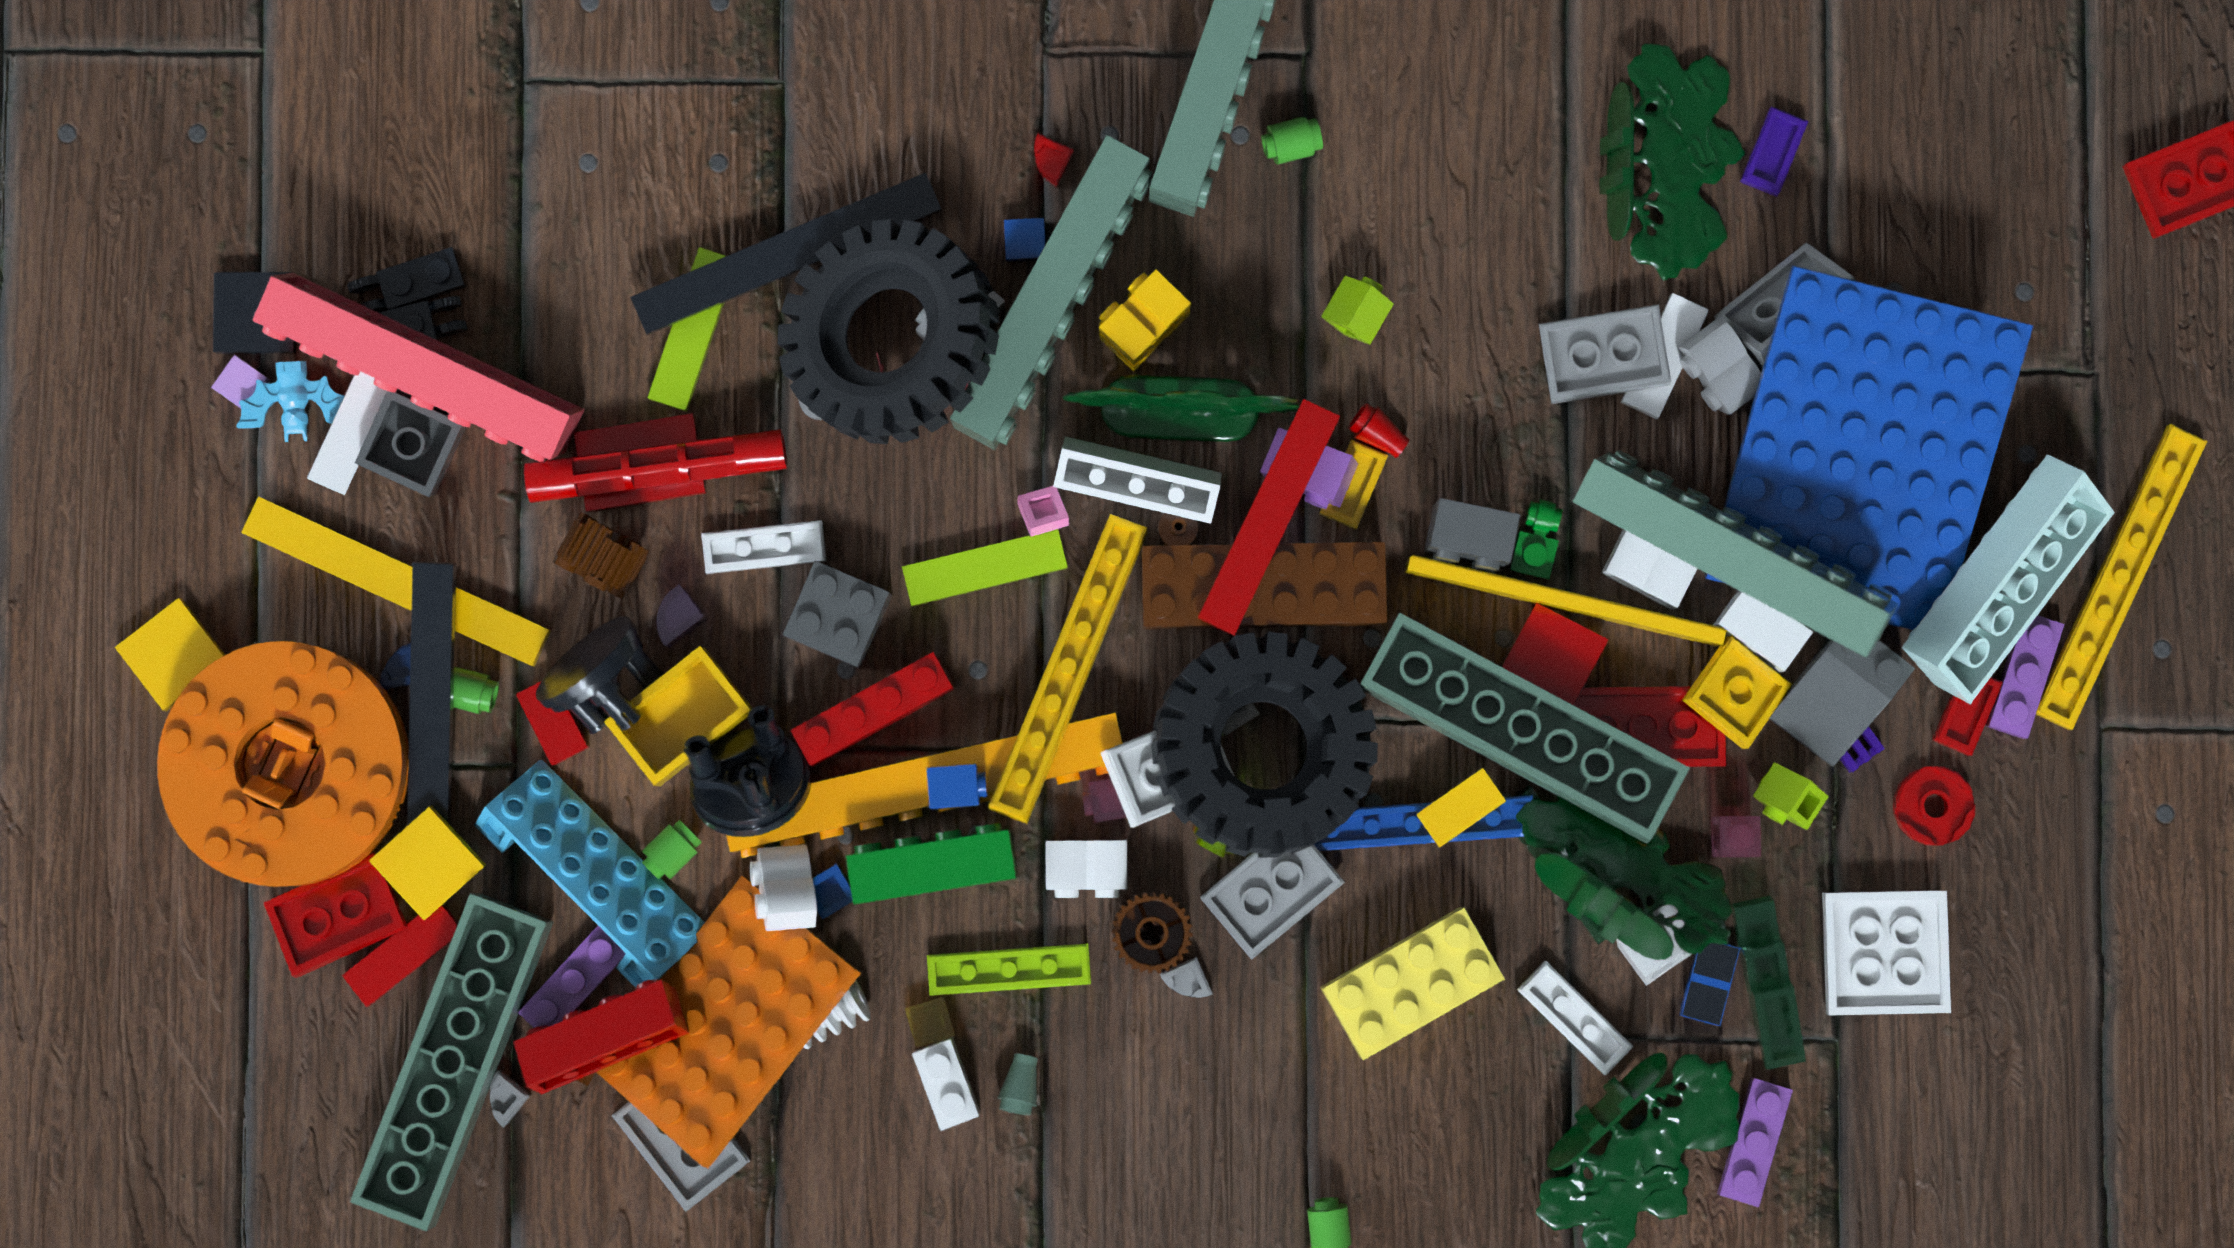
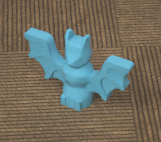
[237,361,345,442]

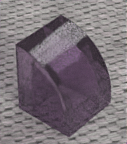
[657,584,708,648]

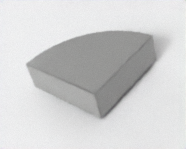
[1160,957,1213,998]
[490,1069,531,1127]

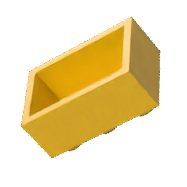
[604,646,753,787]

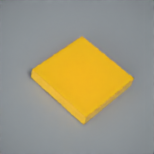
[115,598,225,711]
[1682,636,1792,749]
[369,805,486,920]

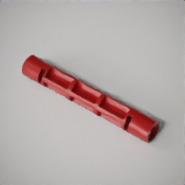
[524,429,788,503]

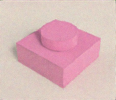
[1018,486,1069,537]

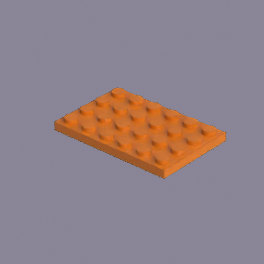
[596,876,861,1169]

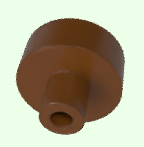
[1158,513,1198,545]

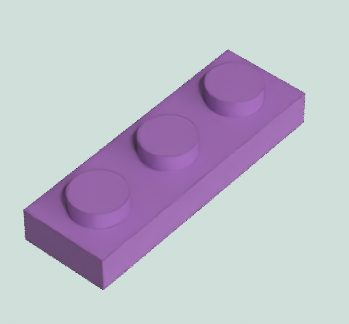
[1986,615,2065,739]
[518,926,626,1027]
[1717,1077,1793,1207]

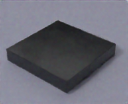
[213,272,296,354]

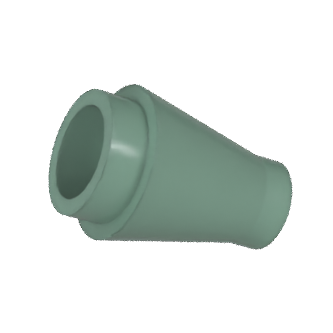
[997,1053,1038,1116]

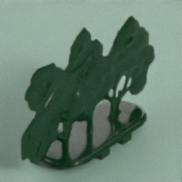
[1599,43,1746,281]
[1062,375,1300,442]
[1516,796,1733,960]
[1535,1052,1740,1248]

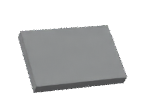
[1539,304,1671,404]
[1200,845,1345,960]
[611,1102,751,1212]

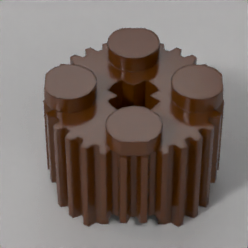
[553,512,649,600]
[1111,892,1193,974]

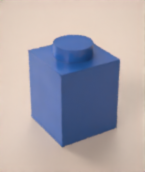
[926,764,987,809]

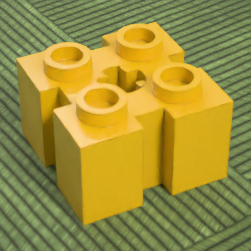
[1099,270,1191,372]

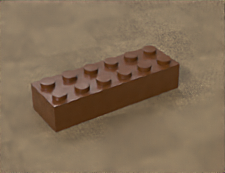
[1142,542,1387,630]

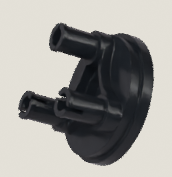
[536,616,664,734]
[683,705,811,837]

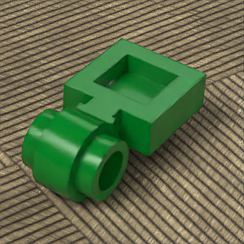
[1509,499,1563,580]

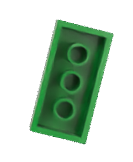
[846,823,1018,905]

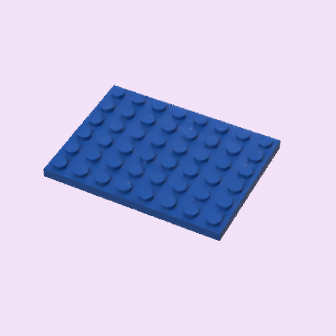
[1704,265,2033,630]

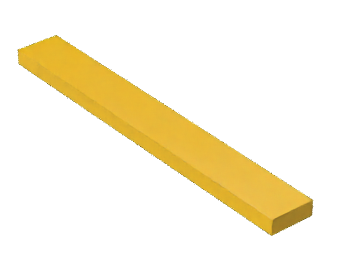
[2036,424,2207,730]
[241,496,551,667]
[988,514,1148,824]
[1404,555,1726,647]

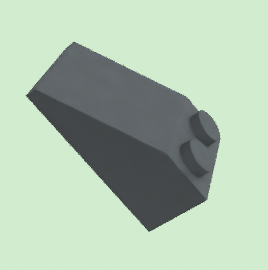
[1769,638,1915,767]

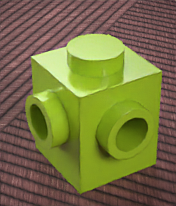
[1321,276,1394,345]
[1753,762,1829,830]

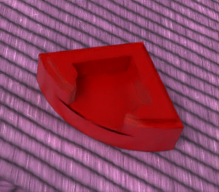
[1034,133,1074,188]

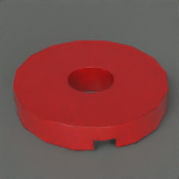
[1893,766,1975,846]

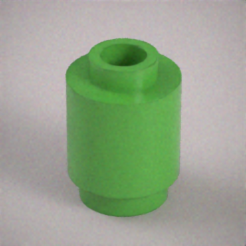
[1261,117,1323,165]
[453,666,499,714]
[642,820,702,880]
[1307,1197,1352,1248]

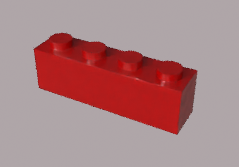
[791,652,955,767]
[514,979,689,1094]

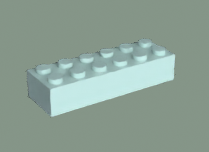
[1902,455,2115,704]

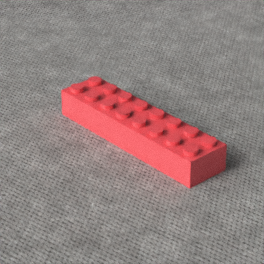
[252,273,585,462]

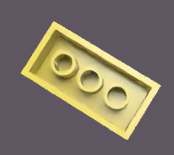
[1320,907,1505,1060]

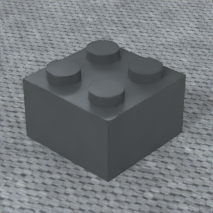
[355,390,467,497]
[1423,498,1520,574]
[783,561,892,669]

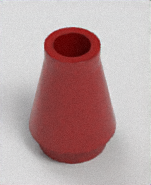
[1348,403,1410,458]

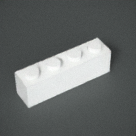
[1053,437,1221,523]

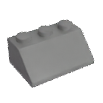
[1714,243,1855,373]

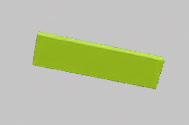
[647,247,726,412]
[902,529,1068,606]
[927,943,1091,996]

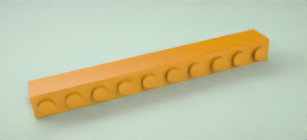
[726,713,1122,858]

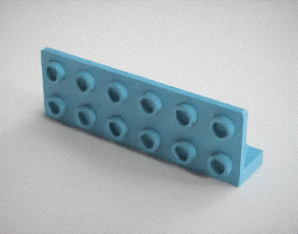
[474,760,705,988]

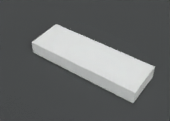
[1621,293,1709,419]
[307,371,387,495]
[701,520,827,574]
[1517,961,1634,1076]

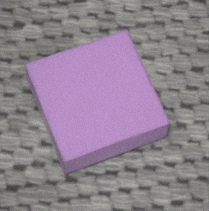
[211,355,270,408]

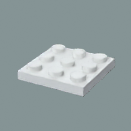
[1822,890,1951,1015]

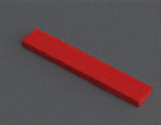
[1198,399,1340,636]

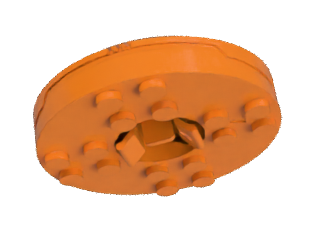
[157,641,409,887]

